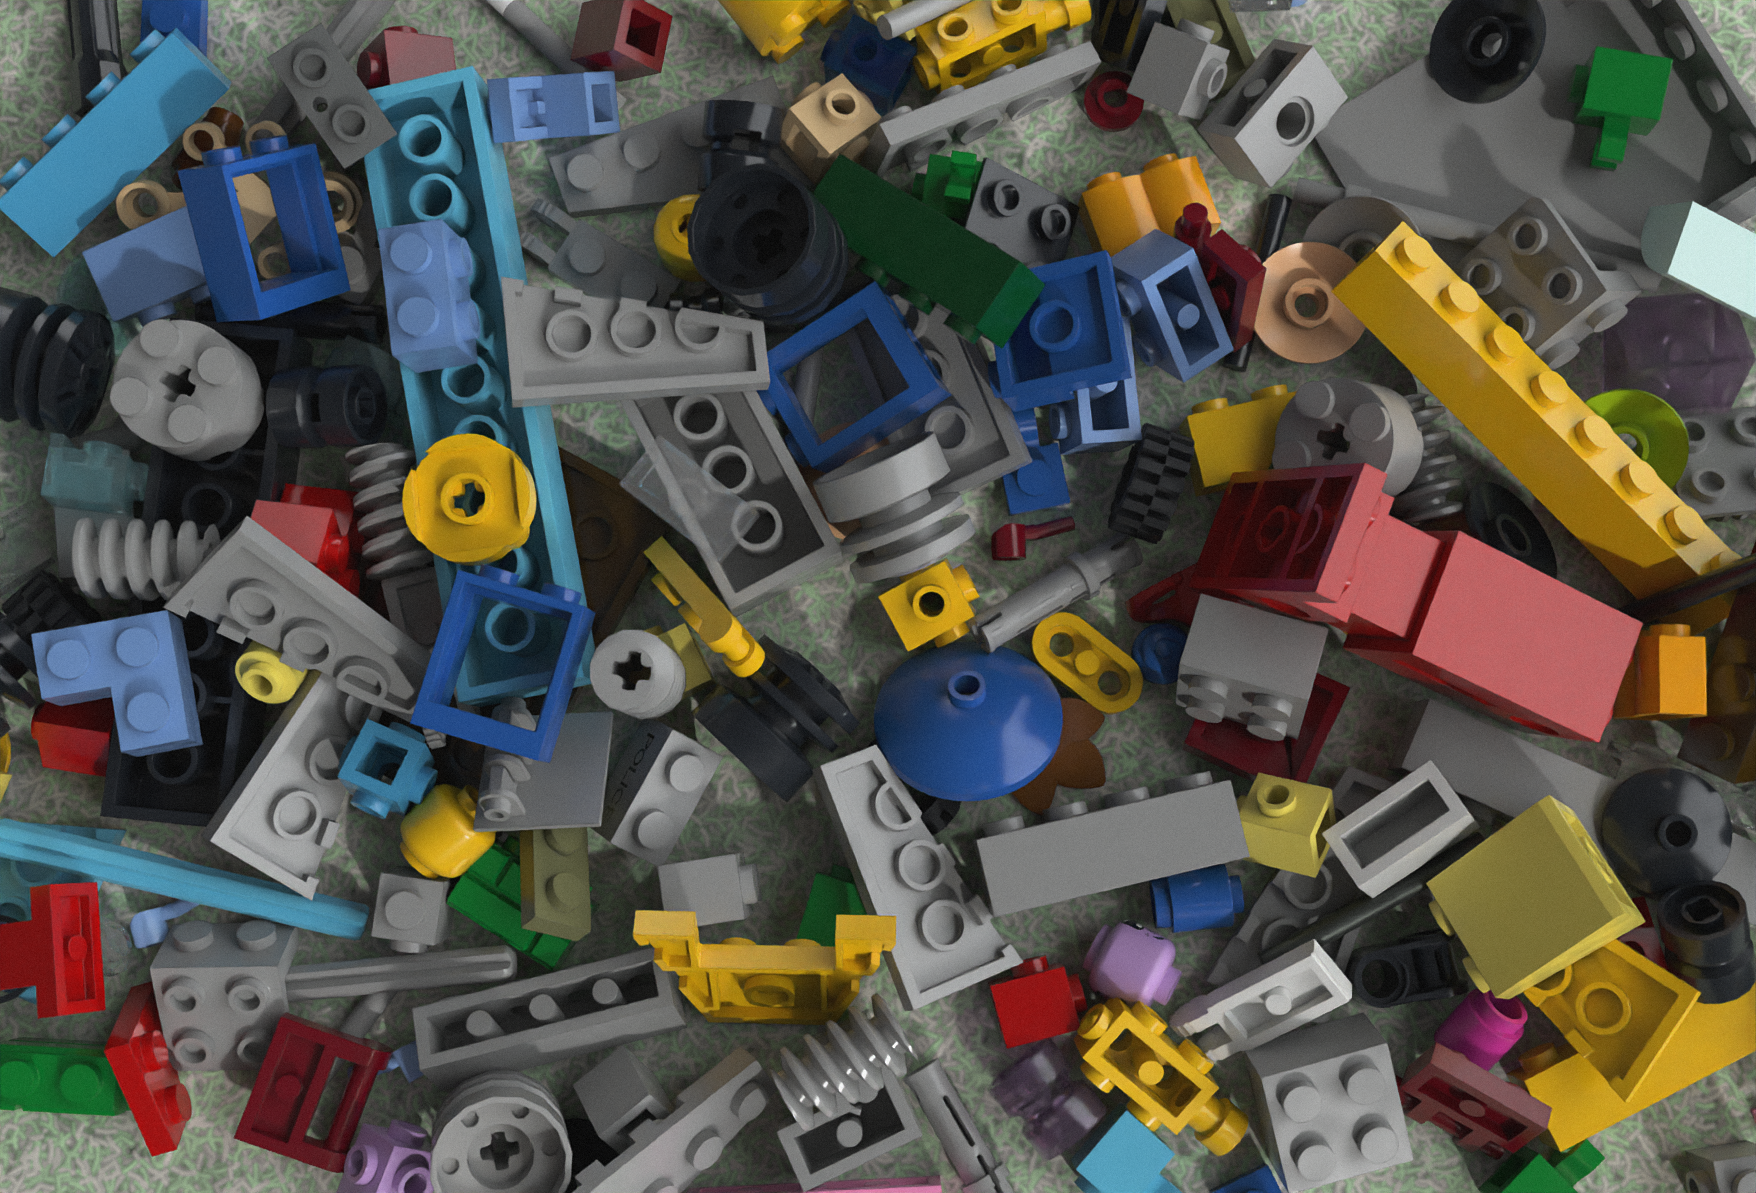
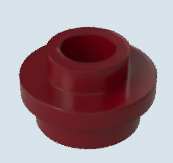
[1083,71,1144,132]

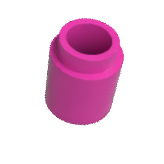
[1434,988,1528,1072]

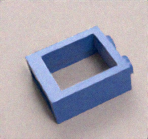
[178,135,351,322]
[756,281,952,473]
[410,564,596,763]

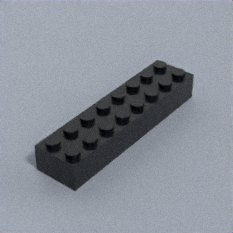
[100,317,314,827]

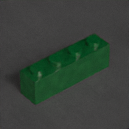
[813,153,1045,349]

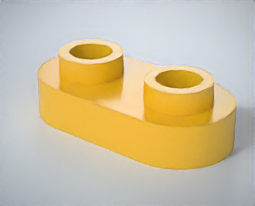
[1030,612,1143,715]

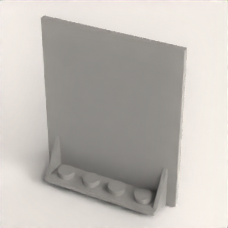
[1314,0,1756,269]

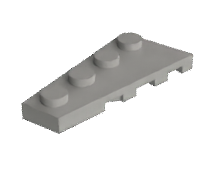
[860,41,1101,178]
[548,76,816,218]
[163,516,432,722]
[201,669,383,901]
[812,745,1023,1011]
[572,1046,778,1193]

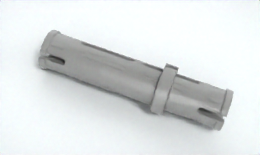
[968,532,1143,654]
[903,1058,1014,1193]

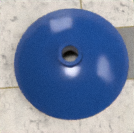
[874,641,1063,801]

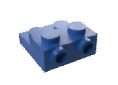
[988,250,1132,412]

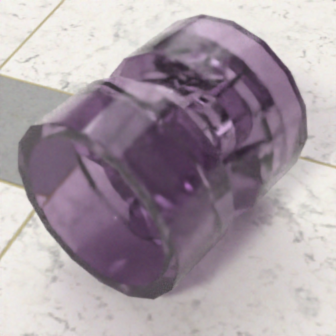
[987,1038,1107,1161]

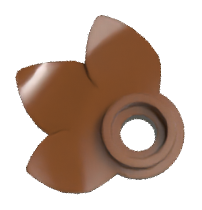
[1011,697,1106,816]

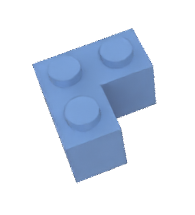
[31,610,203,757]

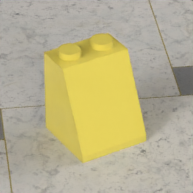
[1426,795,1646,1000]

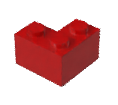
[251,483,374,598]

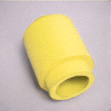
[235,640,311,704]

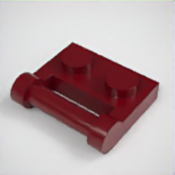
[234,1012,393,1173]

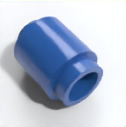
[1149,864,1244,933]

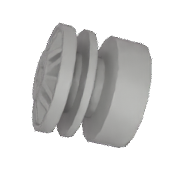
[813,431,976,583]
[430,1070,573,1193]

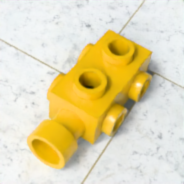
[912,0,1092,94]
[1073,997,1249,1156]

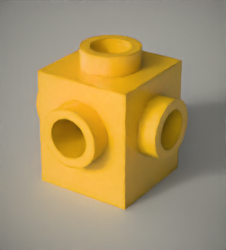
[878,557,980,652]

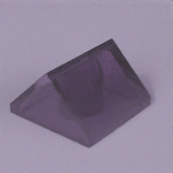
[1603,292,1756,417]

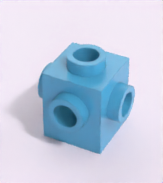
[337,719,438,819]

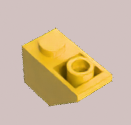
[1179,384,1297,497]

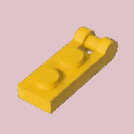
[643,536,765,677]

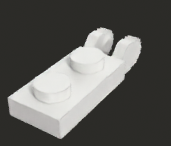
[1169,939,1352,1063]

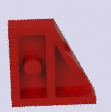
[103,981,192,1157]

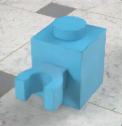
[1071,1102,1182,1193]

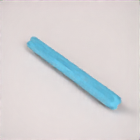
[0,818,369,941]

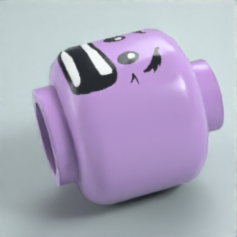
[1083,919,1182,1008]

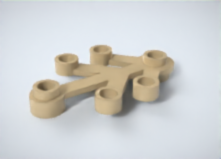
[116,121,364,280]

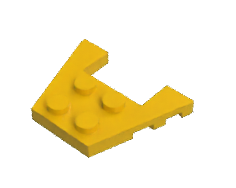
[633,910,896,1025]

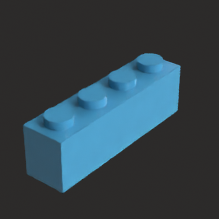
[0,27,231,258]

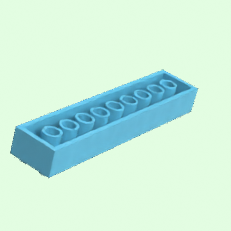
[364,66,595,707]

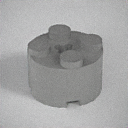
[110,319,265,461]
[1272,378,1424,497]

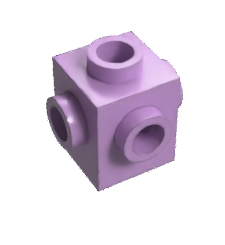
[336,1119,434,1193]

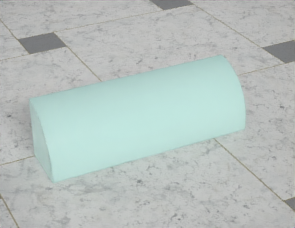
[1641,201,1756,322]

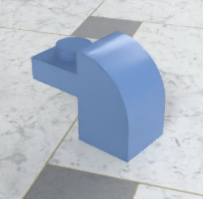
[487,71,620,143]

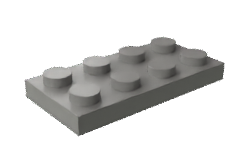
[831,272,1033,496]

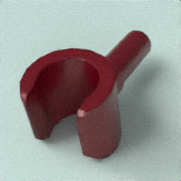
[991,516,1075,561]

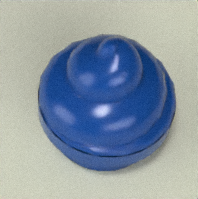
[1131,623,1188,685]

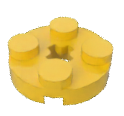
[402,434,536,566]

